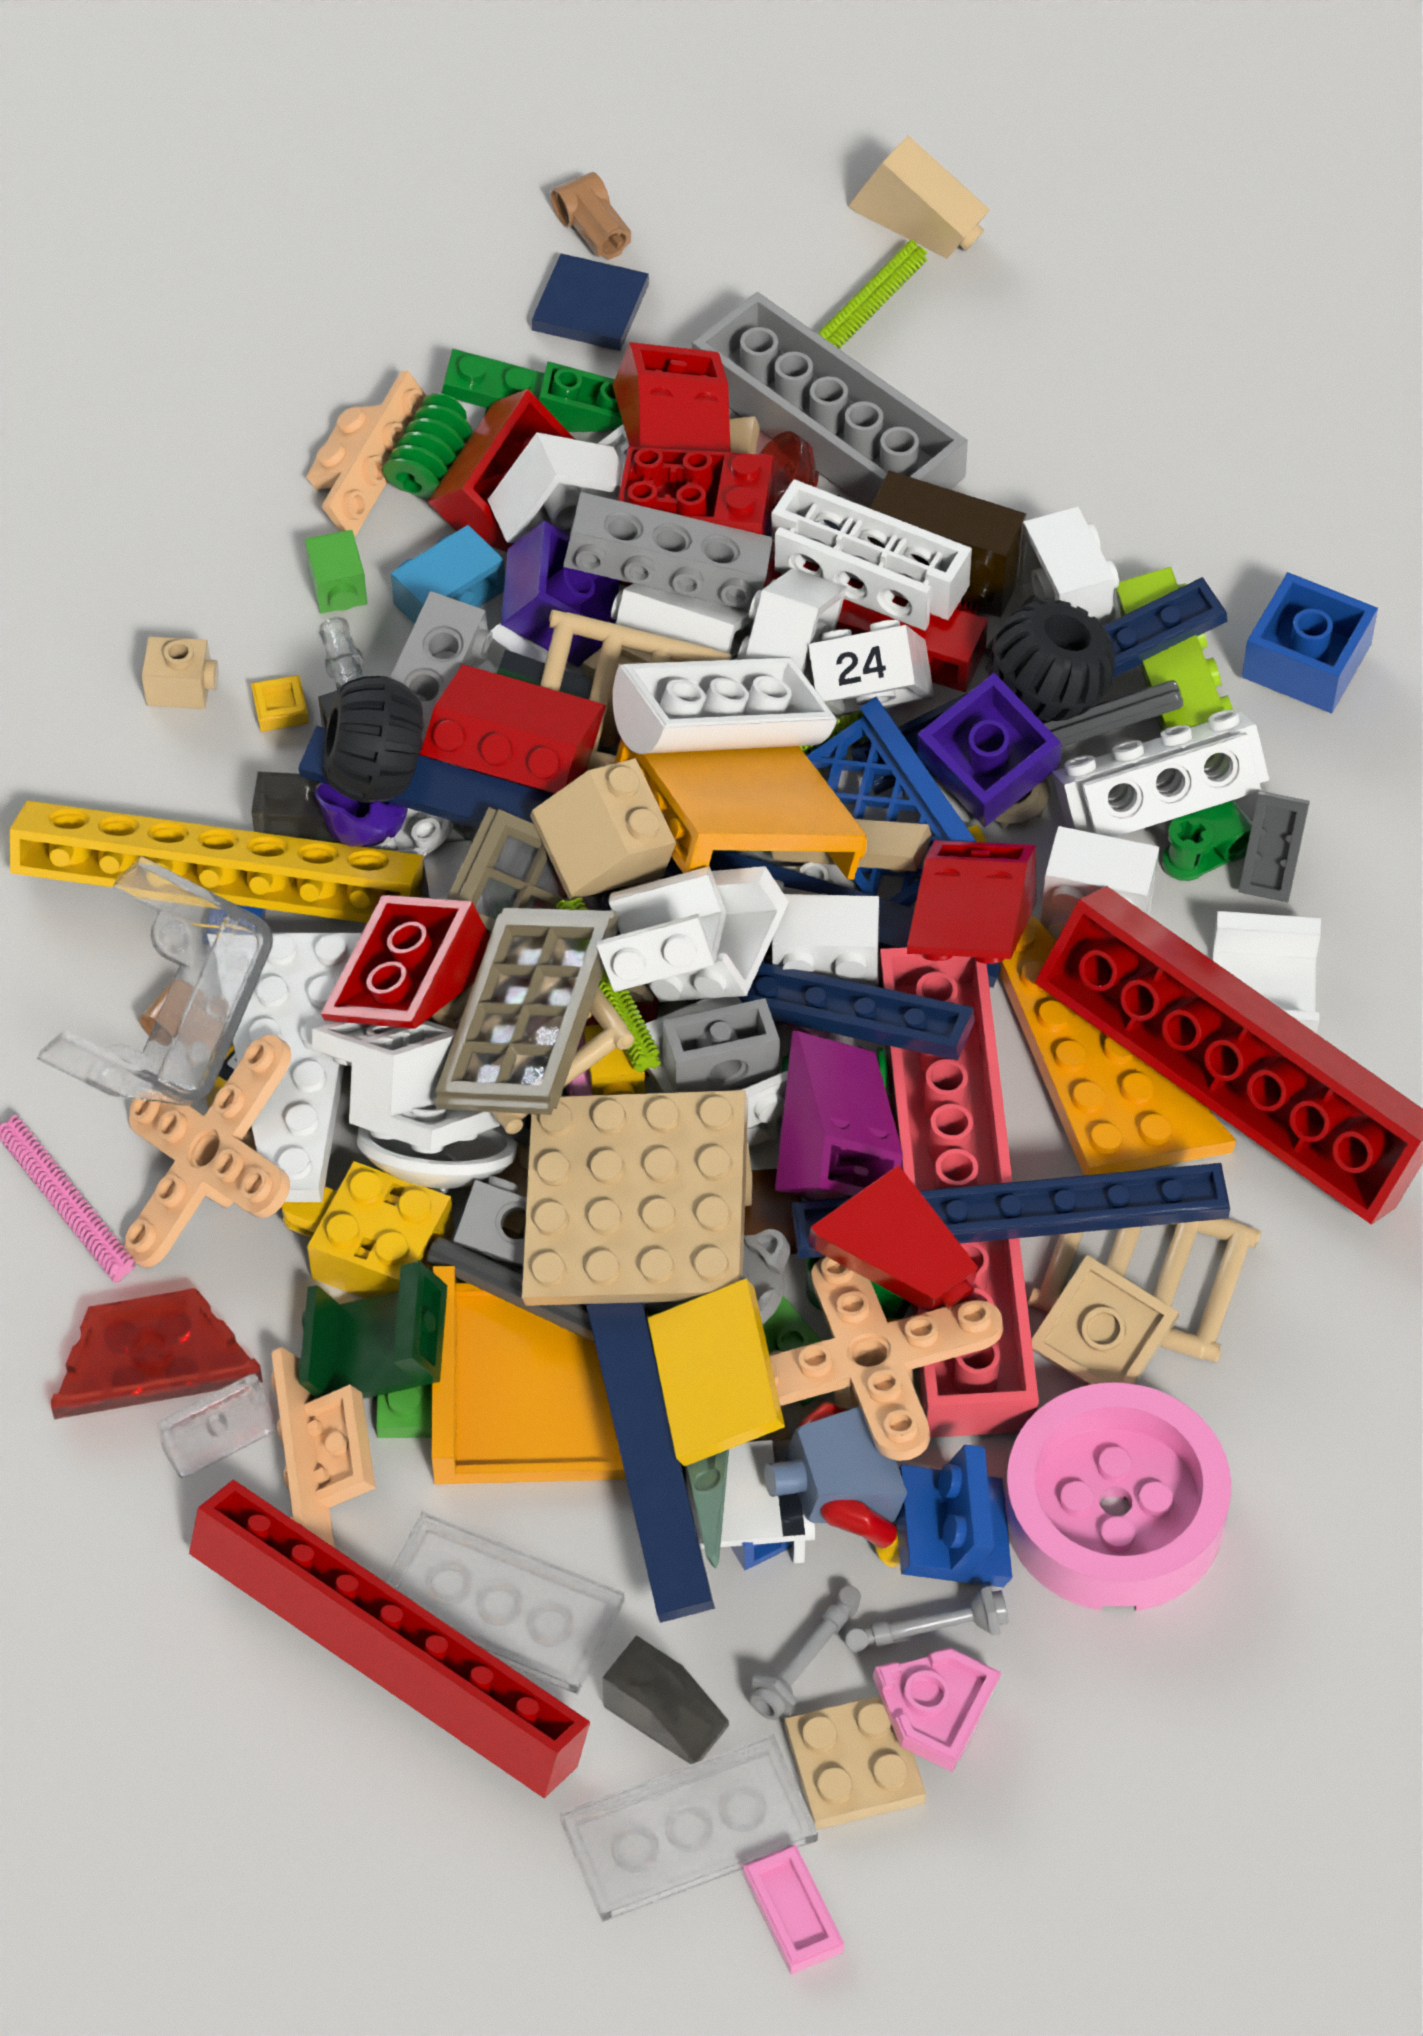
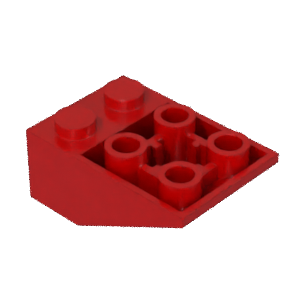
[613,342,731,453]
[618,446,775,536]
[907,840,1037,964]

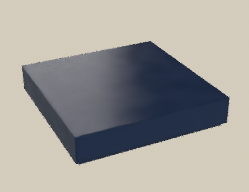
[531,253,649,351]

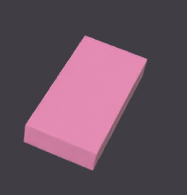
[743,1844,844,1974]

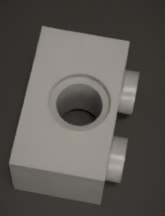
[662,998,780,1093]
[453,1176,527,1270]

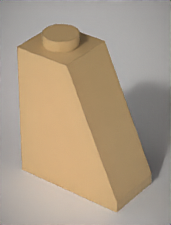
[848,135,990,259]

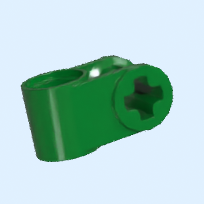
[1161,800,1252,881]

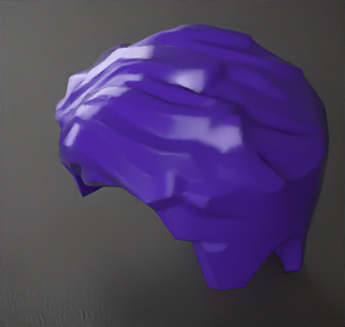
[315,783,408,847]

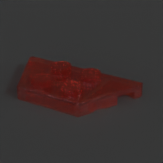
[51,1288,263,1420]

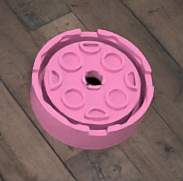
[1005,1382,1231,1611]

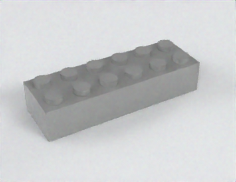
[692,291,968,508]

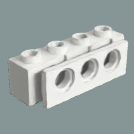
[771,479,972,631]
[1052,710,1269,837]

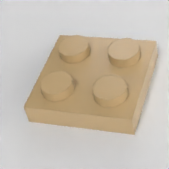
[1031,1255,1180,1385]
[784,1696,926,1830]

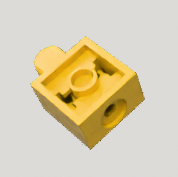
[281,1161,454,1298]

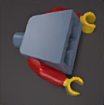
[764,1402,907,1567]

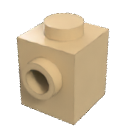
[141,636,219,709]

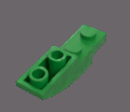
[441,348,623,432]

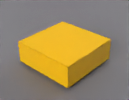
[251,675,309,732]

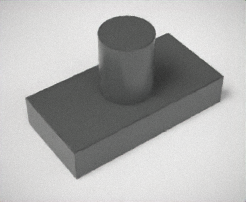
[1238,791,1310,903]

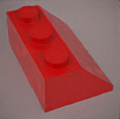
[428,389,575,553]
[420,664,606,794]

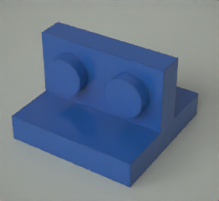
[896,1444,1013,1588]

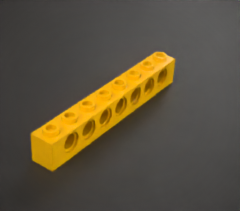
[10,800,424,923]

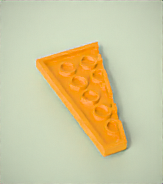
[999,916,1237,1175]

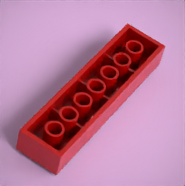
[1034,886,1423,1225]

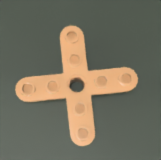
[125,1034,292,1268]
[770,1256,1003,1461]

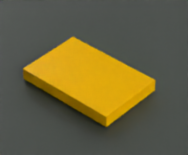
[648,1278,785,1467]

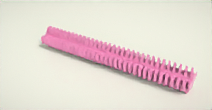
[0,1115,136,1283]

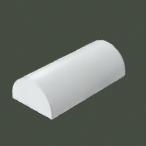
[613,658,837,754]

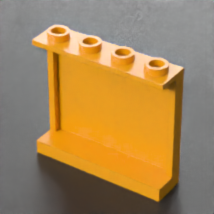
[614,738,867,880]
[432,1266,626,1485]

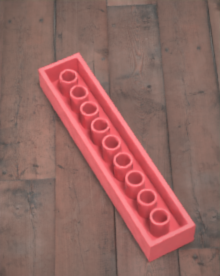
[879,947,1039,1438]

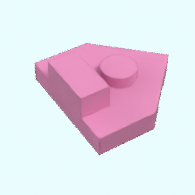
[873,1648,1002,1772]

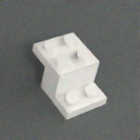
[312,1021,500,1153]

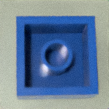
[1242,572,1378,714]

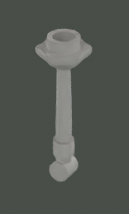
[844,1584,1009,1652]
[749,1586,861,1720]

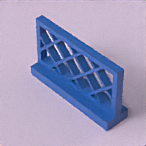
[807,697,976,906]

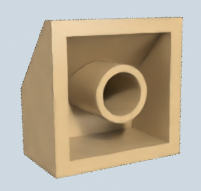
[530,758,676,901]

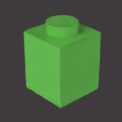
[305,530,367,614]

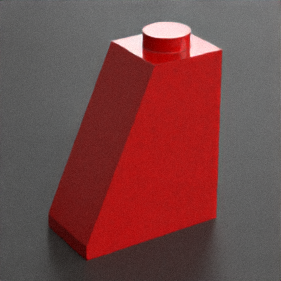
[808,1165,979,1312]

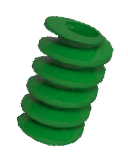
[381,393,472,499]

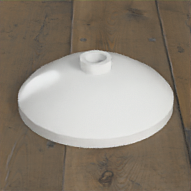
[357,1127,518,1193]

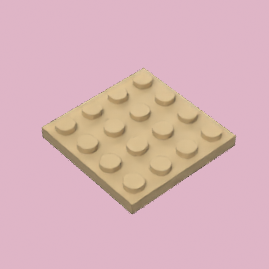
[522,1090,748,1306]

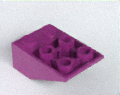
[775,1031,903,1200]

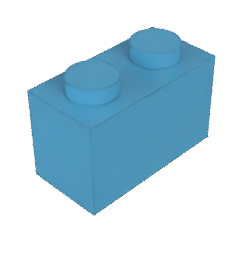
[391,525,505,624]

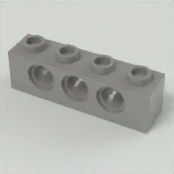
[563,492,773,610]
[390,591,492,757]

